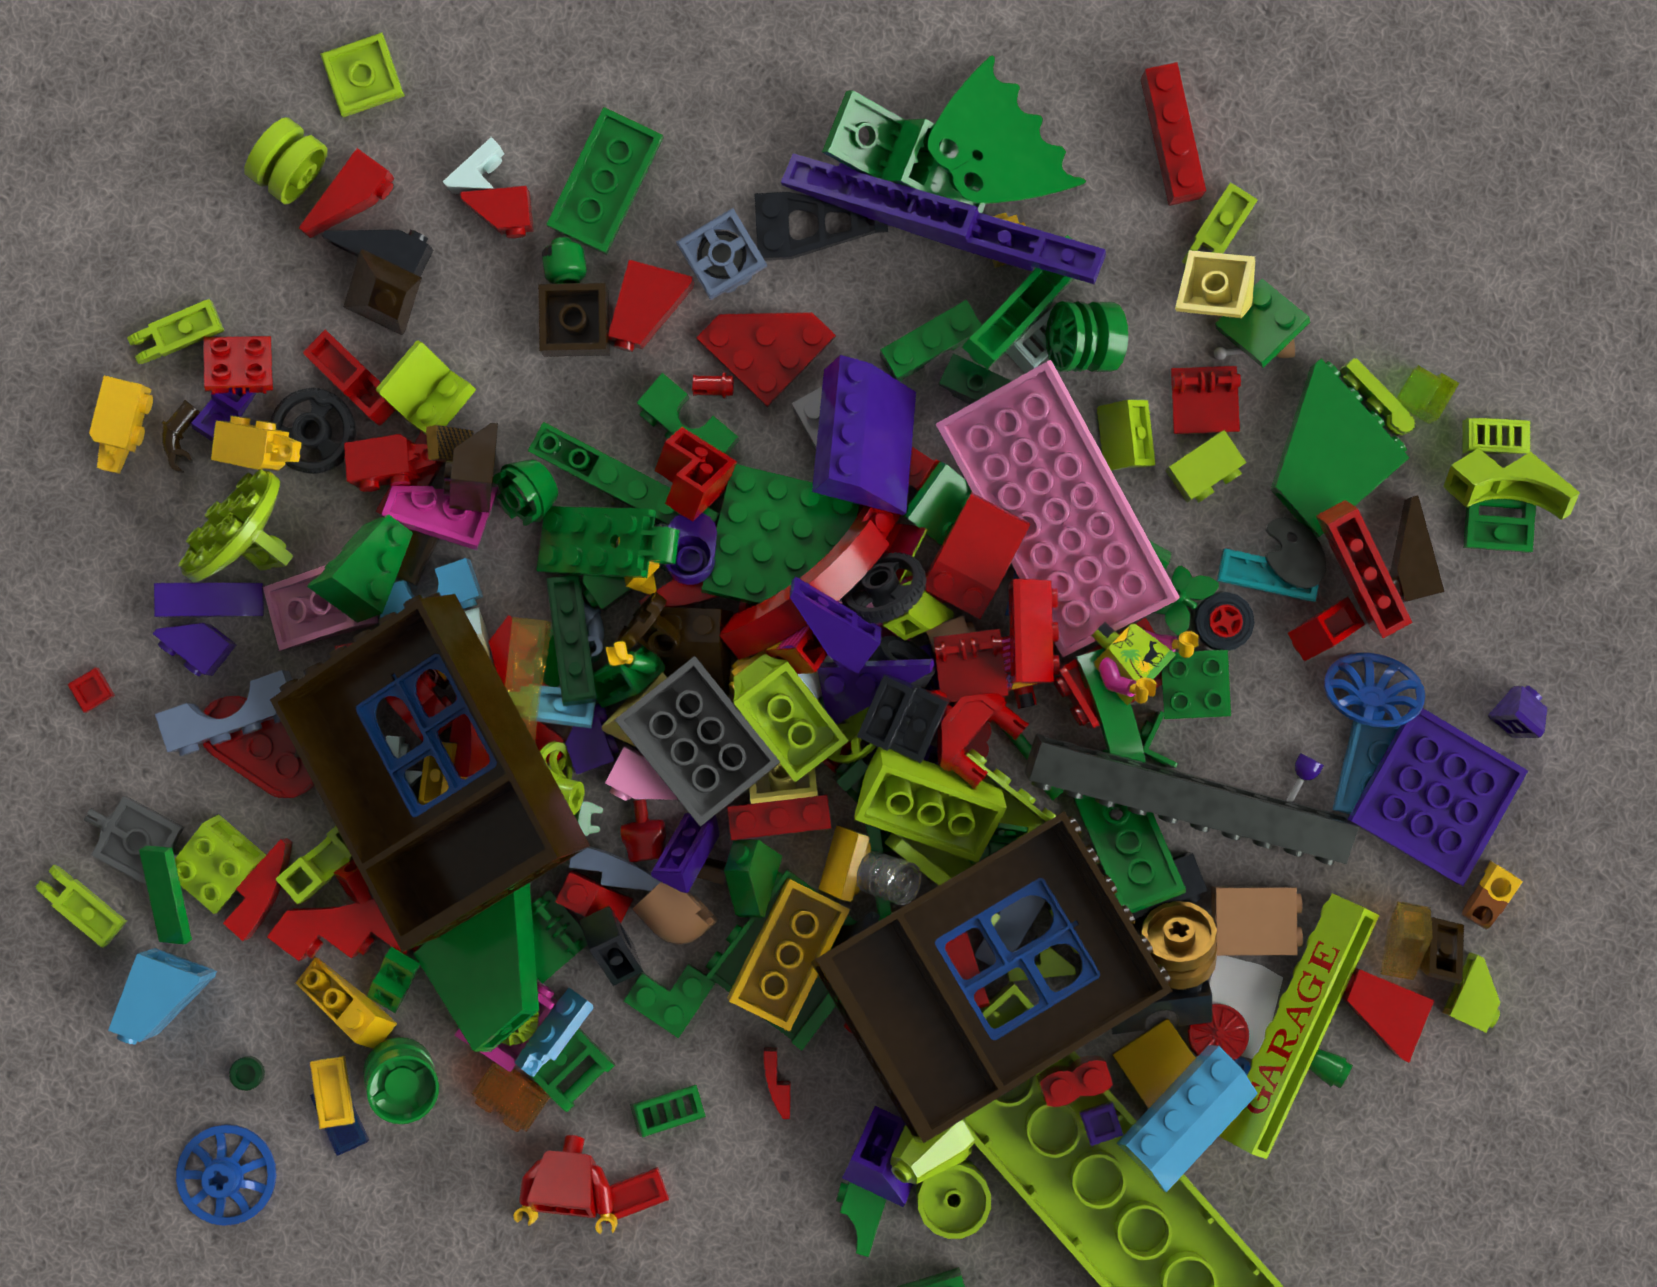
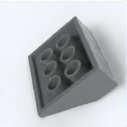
[615,656,780,826]

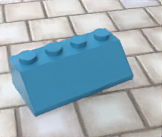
[1117,1045,1258,1192]

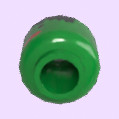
[542,237,587,284]

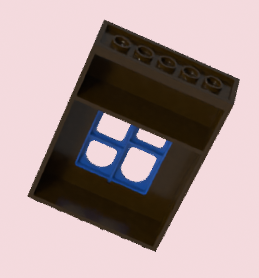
[270,592,590,952]
[811,811,1172,1143]

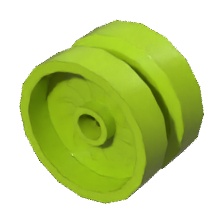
[244,117,328,205]
[916,1160,991,1239]

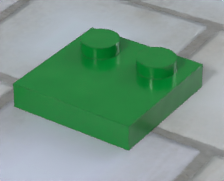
[1215,279,1311,368]
[902,461,973,546]

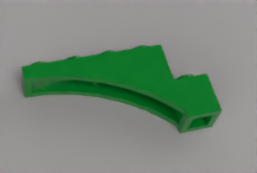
[962,235,1074,370]

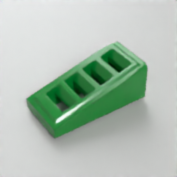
[630,1085,706,1138]

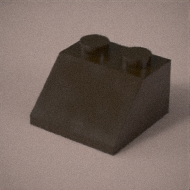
[443,423,498,513]

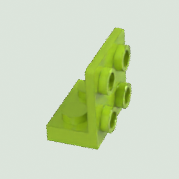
[376,340,476,434]
[175,814,266,914]

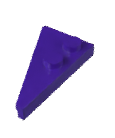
[818,659,934,724]

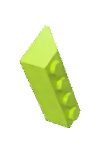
[854,747,1007,863]

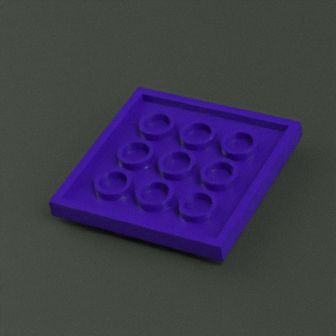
[1347,708,1528,886]

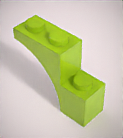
[1443,448,1580,520]

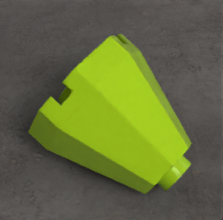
[890,1120,975,1184]

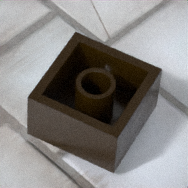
[538,283,610,357]

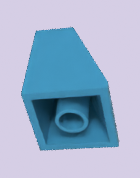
[108,948,217,1045]

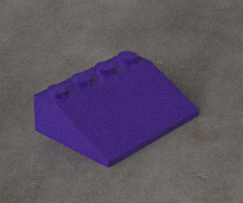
[812,355,916,515]

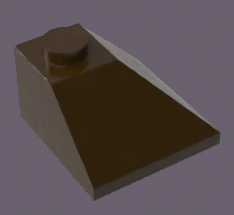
[343,249,422,335]

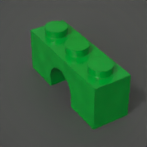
[880,300,982,381]
[637,373,740,455]

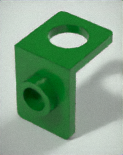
[1139,711,1178,768]

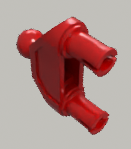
[931,690,1029,789]

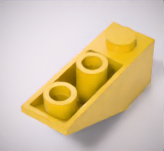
[296,957,397,1049]

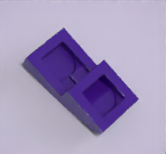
[191,388,256,442]

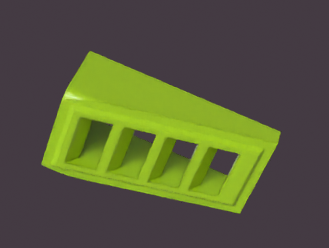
[1462,418,1530,454]

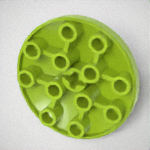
[178,469,293,582]

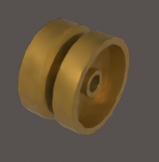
[1142,901,1217,989]

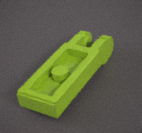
[1182,182,1258,265]
[127,299,225,364]
[1339,358,1416,436]
[35,865,127,948]

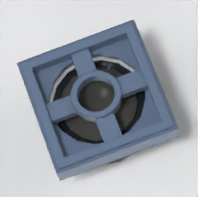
[676,208,767,301]

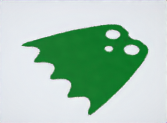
[927,55,1086,204]

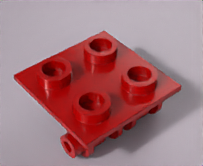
[204,336,273,395]
[1171,366,1241,434]
[933,629,1008,703]

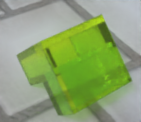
[1396,365,1459,424]

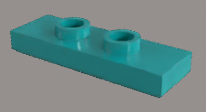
[1216,548,1319,602]

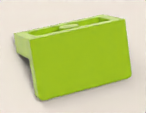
[1097,400,1156,471]

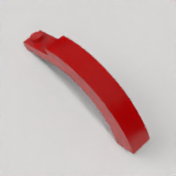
[719,506,901,660]

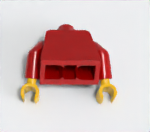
[513,1135,618,1234]

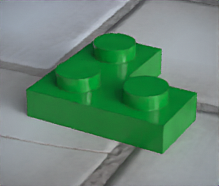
[624,964,716,1039]

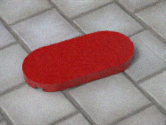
[203,696,314,798]

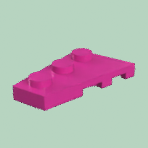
[381,486,498,550]

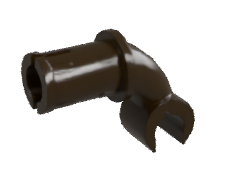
[161,400,200,473]

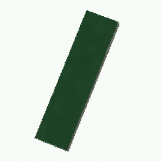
[546,575,597,706]

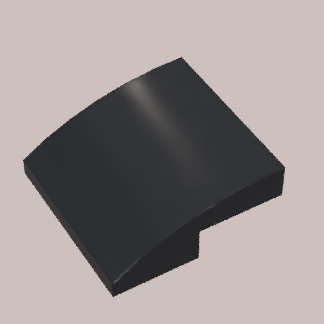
[857,674,950,763]

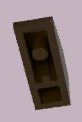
[1390,495,1445,603]

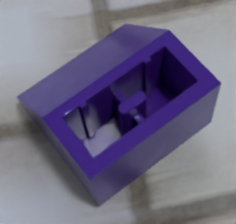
[842,1106,913,1207]

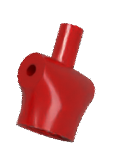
[621,799,666,862]

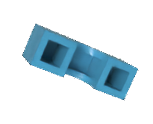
[380,558,483,618]

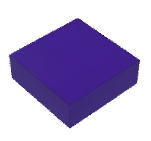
[1079,1101,1123,1146]

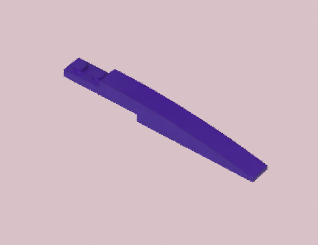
[781,153,1106,284]

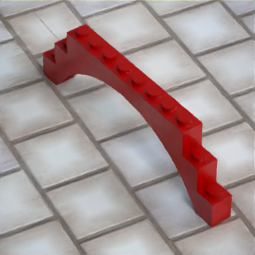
[267,615,567,961]

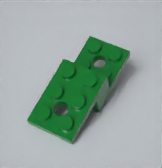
[822,90,986,213]

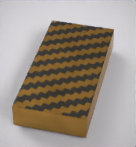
[426,425,474,462]

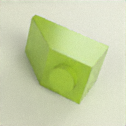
[1442,952,1500,1033]

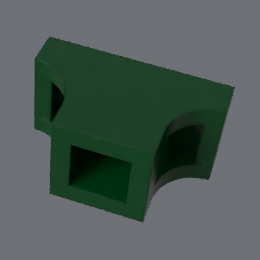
[938,353,1011,404]
[833,759,868,803]

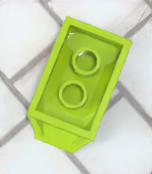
[733,654,849,782]

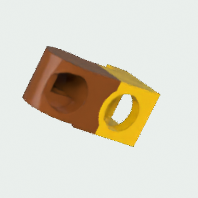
[1462,860,1523,930]

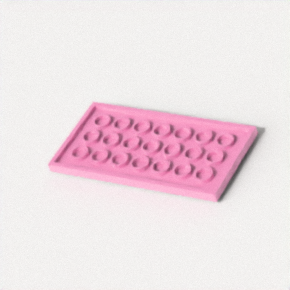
[936,360,1180,657]

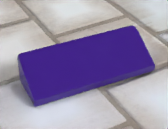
[651,813,720,893]

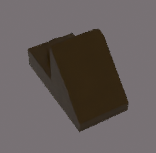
[1418,917,1464,984]

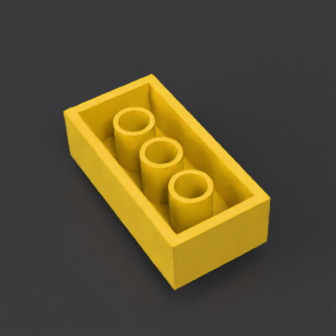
[727,878,850,1031]

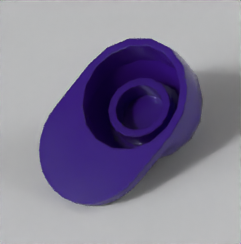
[665,513,717,585]

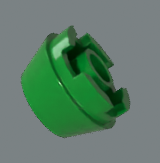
[492,459,558,526]

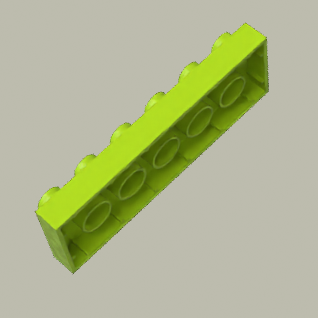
[963,981,1284,1287]

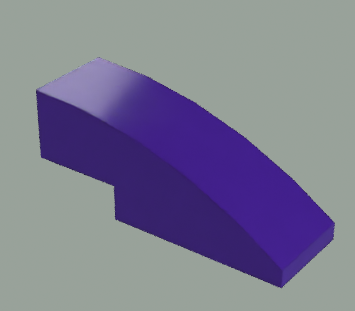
[154,583,264,618]

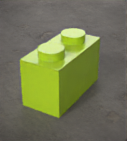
[1165,430,1247,503]

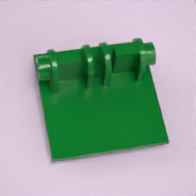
[1162,650,1231,719]
[531,890,587,984]

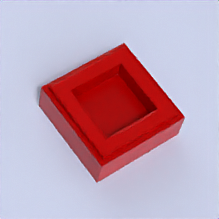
[67,667,115,713]

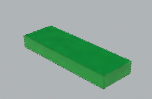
[139,845,192,945]

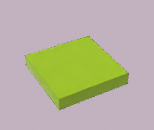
[320,33,405,118]

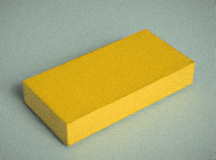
[310,1056,355,1129]

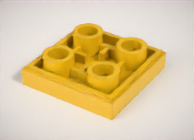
[818,825,871,902]

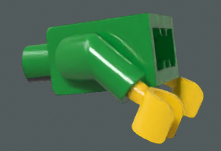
[593,642,665,708]

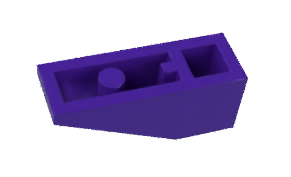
[790,576,881,673]
[1488,686,1547,738]

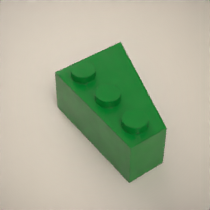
[307,514,413,623]

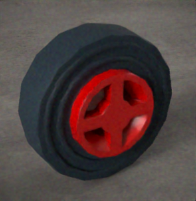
[1194,592,1255,651]

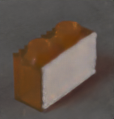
[472,1061,551,1132]

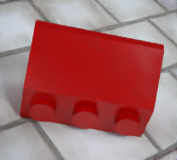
[1008,579,1060,684]

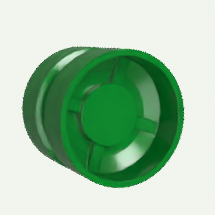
[363,1037,439,1124]

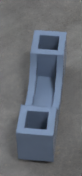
[155,670,292,756]

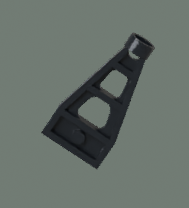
[754,192,888,261]

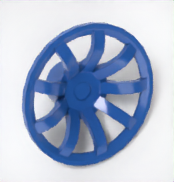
[1324,653,1425,728]
[176,1124,277,1226]

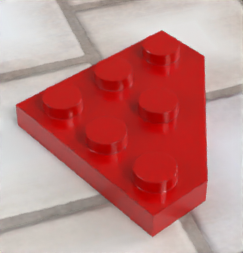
[696,312,836,408]

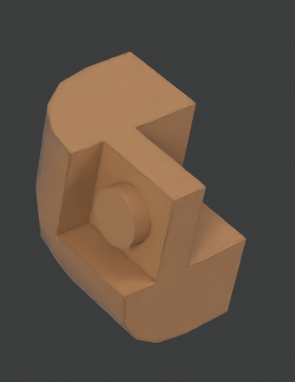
[632,882,718,945]

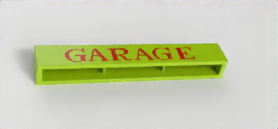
[1219,893,1380,1159]

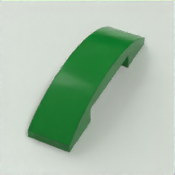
[1075,648,1146,763]

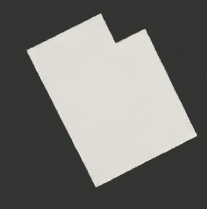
[1210,956,1283,1059]

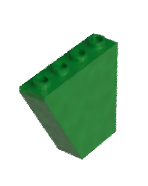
[1270,358,1410,538]
[414,883,539,1052]

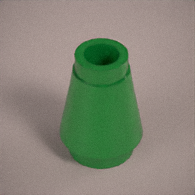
[1309,1048,1353,1088]

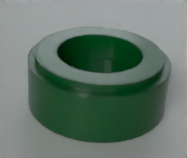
[229,1056,265,1091]

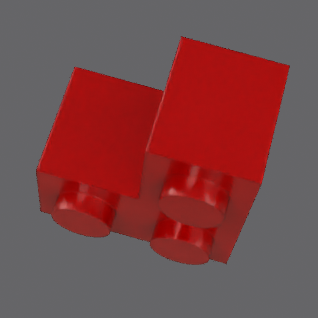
[654,427,737,522]

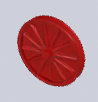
[1188,1004,1249,1061]

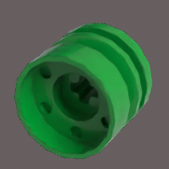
[1045,301,1129,372]

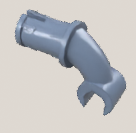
[583,601,604,663]

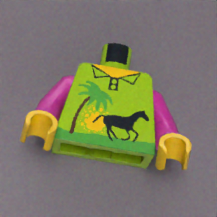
[1091,622,1198,705]

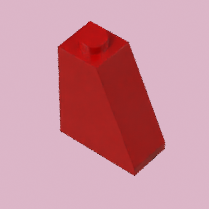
[608,260,695,352]
[1342,968,1434,1063]

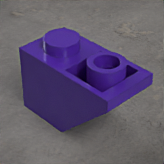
[153,623,237,677]
[565,703,620,775]

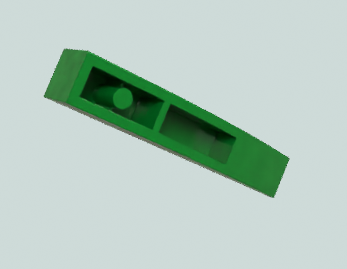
[528,422,720,528]

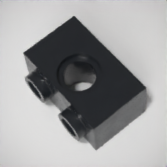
[579,906,643,986]

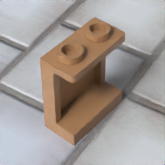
[1211,886,1303,956]

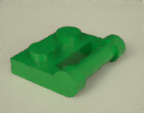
[1463,499,1536,553]
[531,1027,616,1112]

